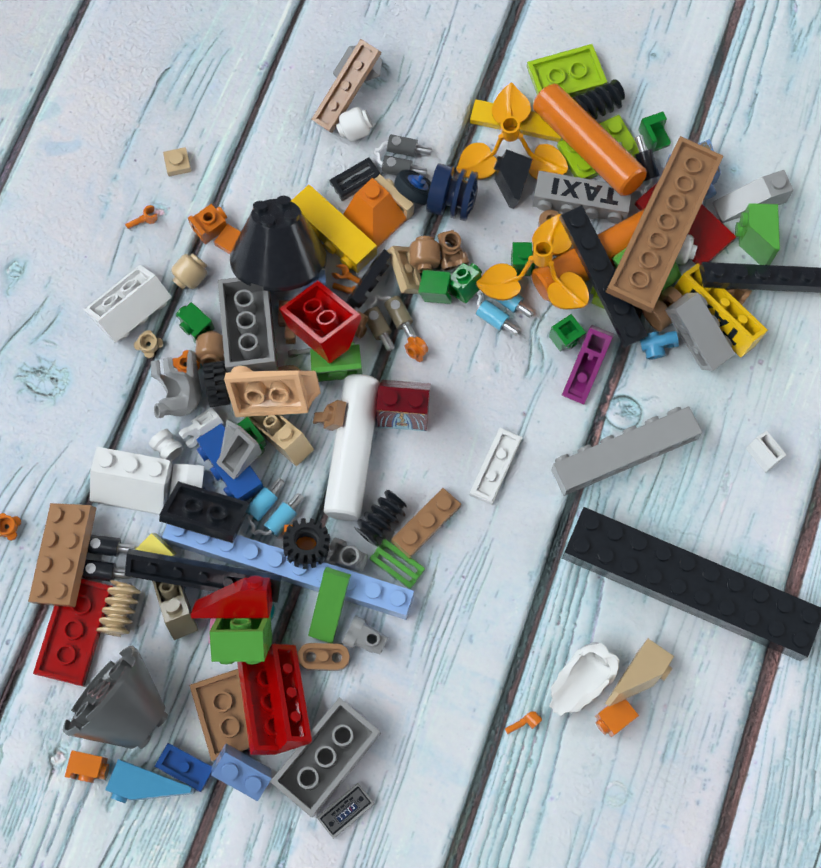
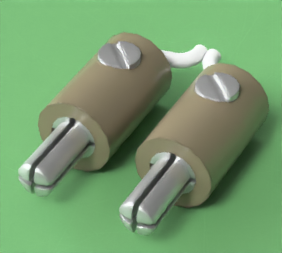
[363,294,416,351]

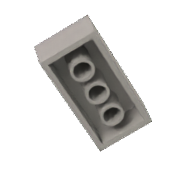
[218,277,278,373]
[270,697,381,818]

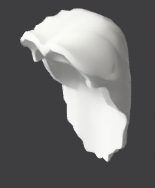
[549,642,619,716]

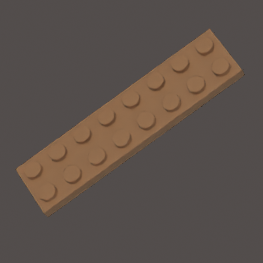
[606,136,723,313]

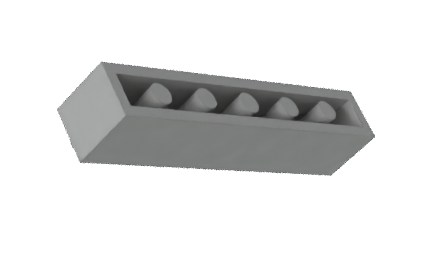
[551,406,702,496]

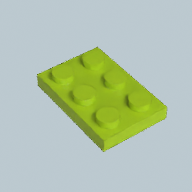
[526,44,607,97]
[557,115,639,179]

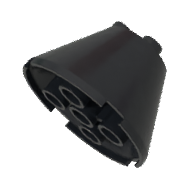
[230,196,327,291]

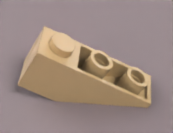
[244,415,314,467]

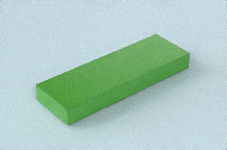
[308,567,351,643]

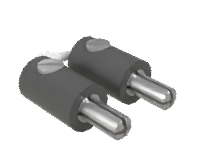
[374,134,432,176]

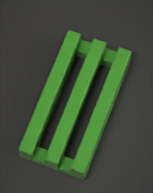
[369,539,425,589]

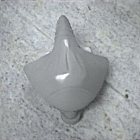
[151,350,201,418]

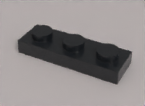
[345,249,391,309]

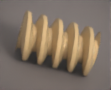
[96,580,141,637]

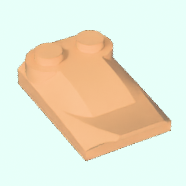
[224,366,321,417]

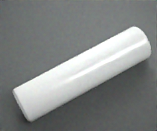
[323,374,380,521]

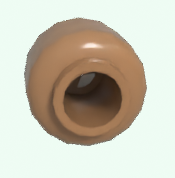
[410,236,440,273]
[195,331,225,366]

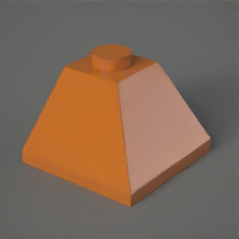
[343,178,407,248]

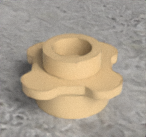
[134,330,163,358]

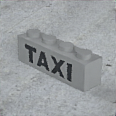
[532,171,632,223]

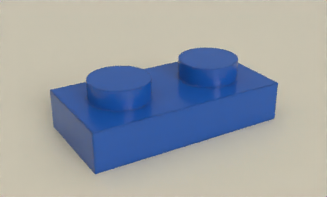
[154,743,212,792]

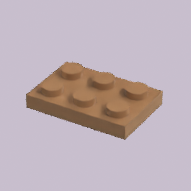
[189,669,250,761]

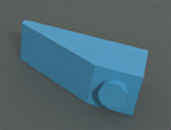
[105,759,196,803]

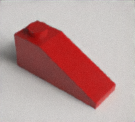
[191,576,273,618]

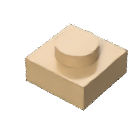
[163,147,191,177]

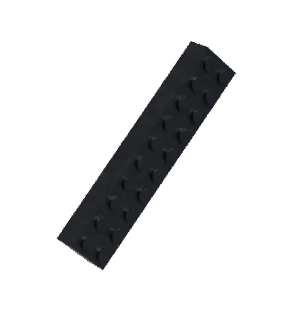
[561,507,821,661]

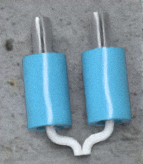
[476,290,534,336]
[247,478,304,537]

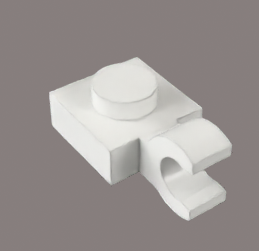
[179,407,223,448]

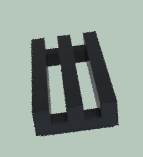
[329,157,381,201]

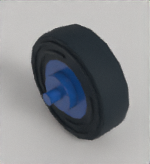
[394,169,431,205]

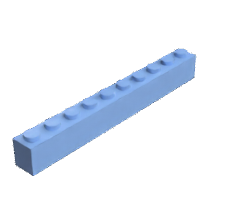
[162,524,414,620]

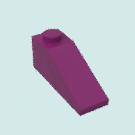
[562,325,614,405]

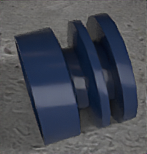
[426,163,478,221]

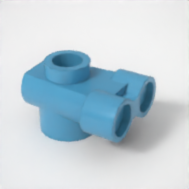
[640,331,679,360]

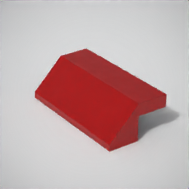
[237,644,312,755]

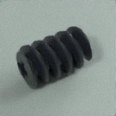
[573,79,625,120]
[354,490,407,547]

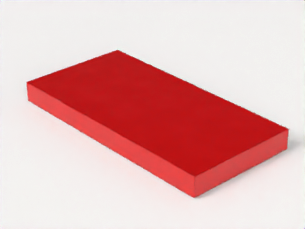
[635,182,736,265]
[33,578,113,687]

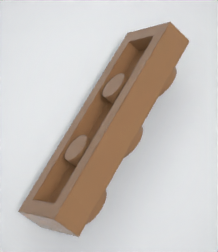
[391,488,461,559]

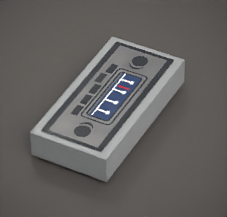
[316,783,374,839]

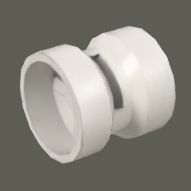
[149,429,184,462]

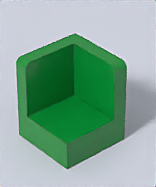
[638,111,671,152]
[418,270,452,304]

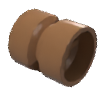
[642,286,682,332]

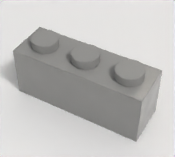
[665,293,735,371]

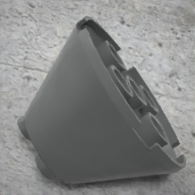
[63,645,168,749]

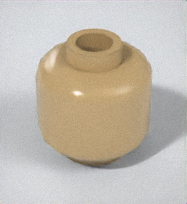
[171,253,207,289]

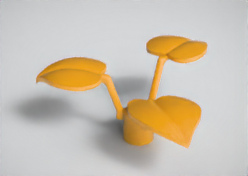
[456,82,568,180]
[476,214,589,309]

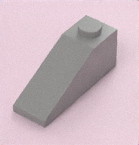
[712,170,793,223]

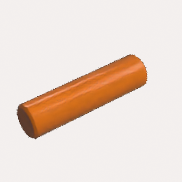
[533,84,647,196]
[531,209,645,301]

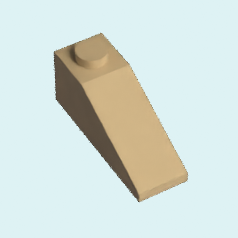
[605,638,674,707]

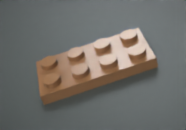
[28,503,97,607]

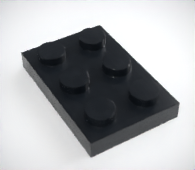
[159,481,250,543]

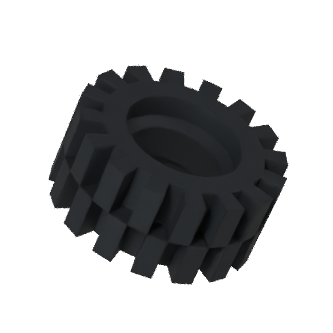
[203,361,231,407]
[283,518,330,569]

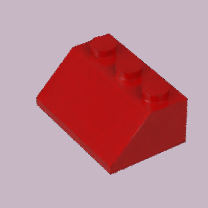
[279,280,362,364]

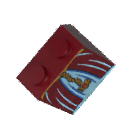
[376,379,431,431]

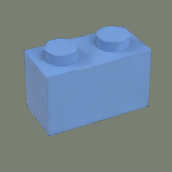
[211,744,272,801]

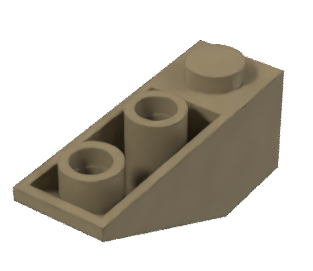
[152,581,198,640]

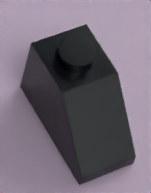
[493,149,533,209]

